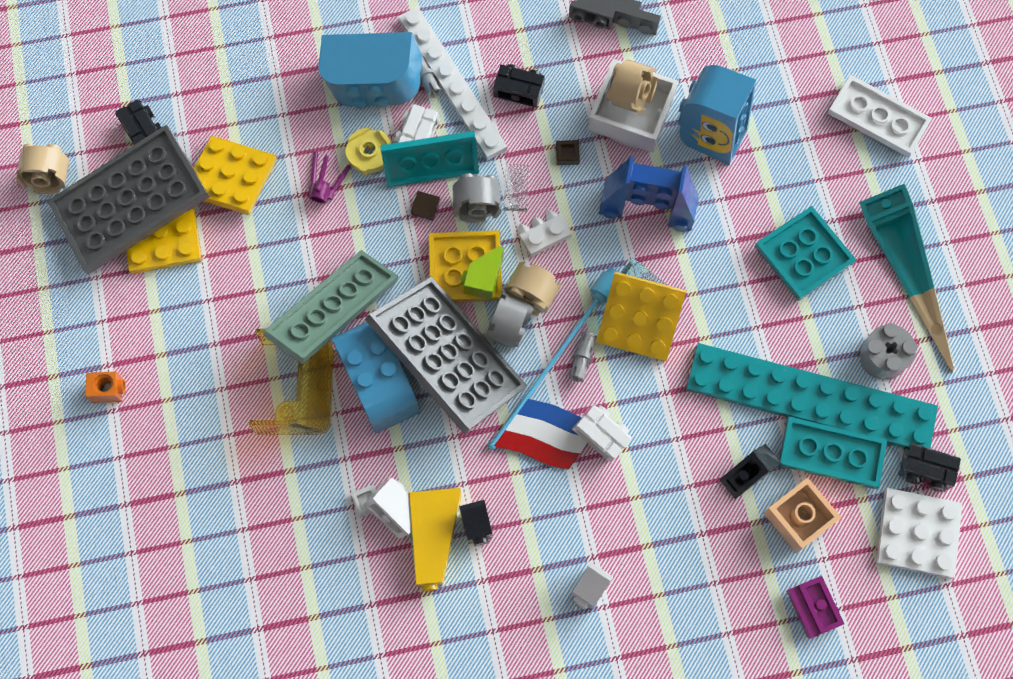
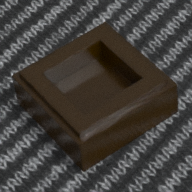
[556,140,580,165]
[410,191,440,221]

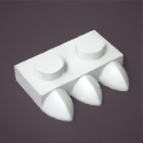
[518,210,572,257]

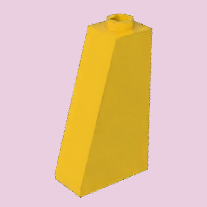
[410,488,461,591]

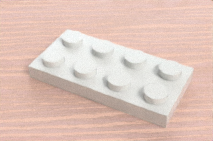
[827,75,932,158]

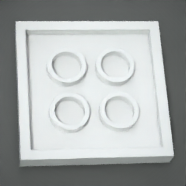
[876,488,963,579]

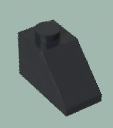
[719,444,782,499]
[459,500,493,546]

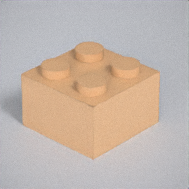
[763,477,841,553]

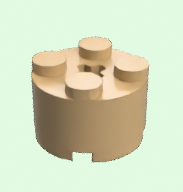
[606,59,657,114]
[16,144,69,194]
[505,262,561,316]

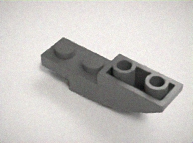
[569,0,661,35]

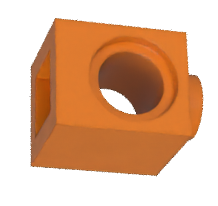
[85,371,126,403]

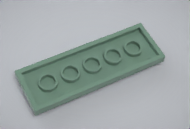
[264,250,398,364]

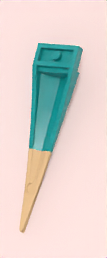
[859,183,954,372]

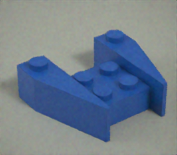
[599,156,699,232]

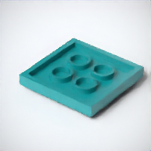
[755,206,856,301]

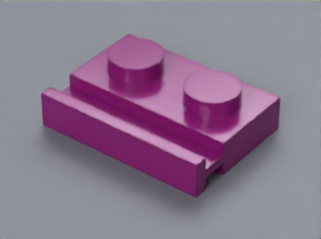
[786,576,845,639]

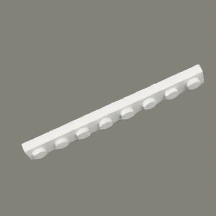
[398,6,507,161]

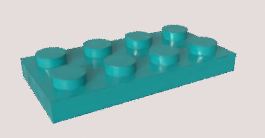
[380,131,479,188]
[779,417,887,490]

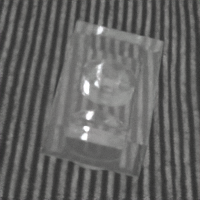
[503,164,529,212]

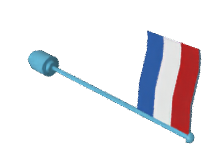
[487,268,618,470]

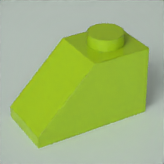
[461,246,504,300]

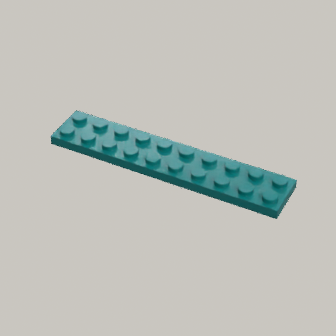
[686,343,938,449]

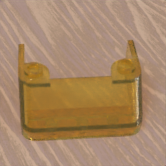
[249,329,334,435]

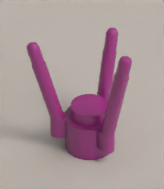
[308,151,351,204]

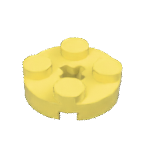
[345,128,391,175]

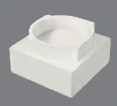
[588,59,679,153]

